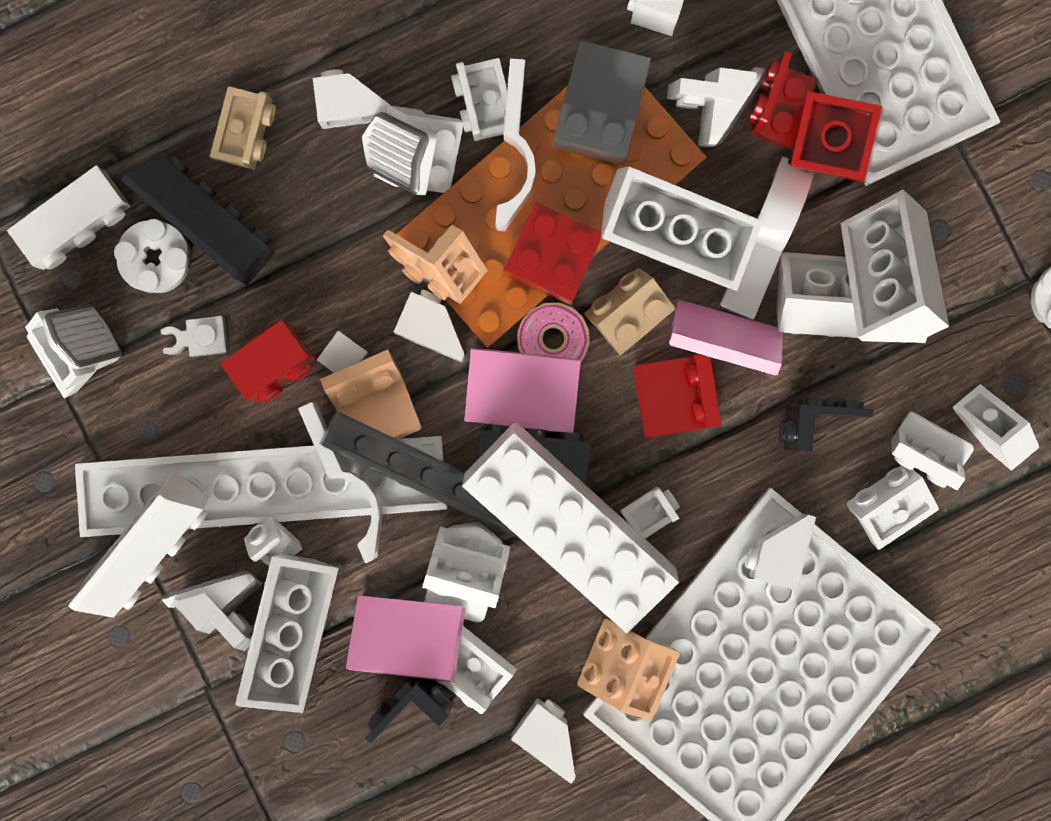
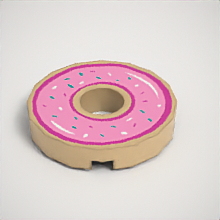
[517,302,589,361]

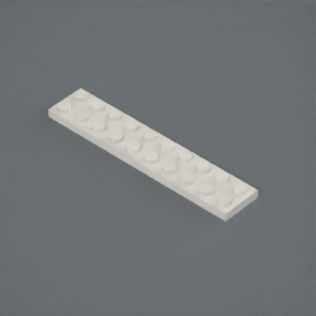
[75,436,447,537]

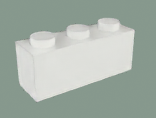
[7,165,131,270]

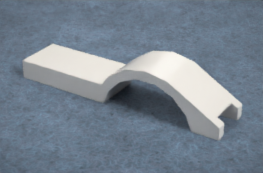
[495,58,536,231]
[719,156,815,320]
[298,402,383,563]

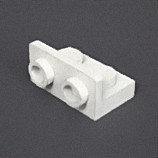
[846,465,939,550]

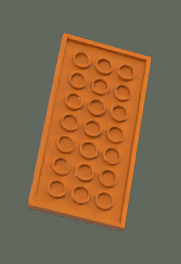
[396,86,707,349]

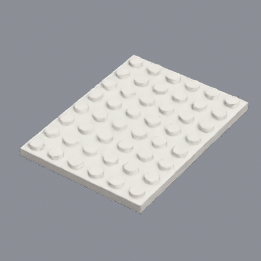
[583,488,941,821]

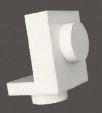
[620,487,680,539]
[244,516,302,566]

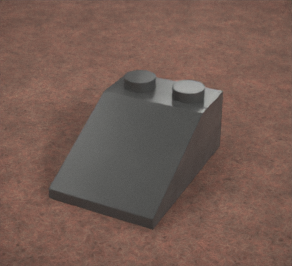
[553,40,651,166]

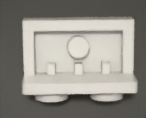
[451,58,507,141]
[891,412,974,491]
[436,626,517,714]

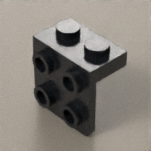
[779,398,874,451]
[365,677,453,743]

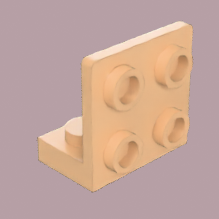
[383,225,488,304]
[320,350,421,439]
[577,619,681,721]

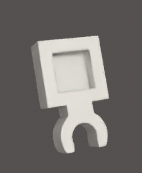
[161,316,229,357]

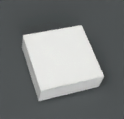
[317,331,368,373]

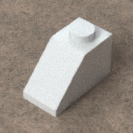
[313,70,390,129]
[394,290,466,363]
[953,384,1039,471]
[745,514,816,590]
[511,698,575,783]

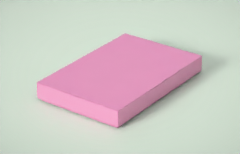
[669,299,783,375]
[464,347,581,433]
[346,595,466,682]

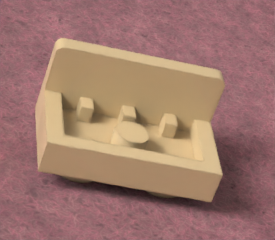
[210,86,276,170]
[585,268,675,356]

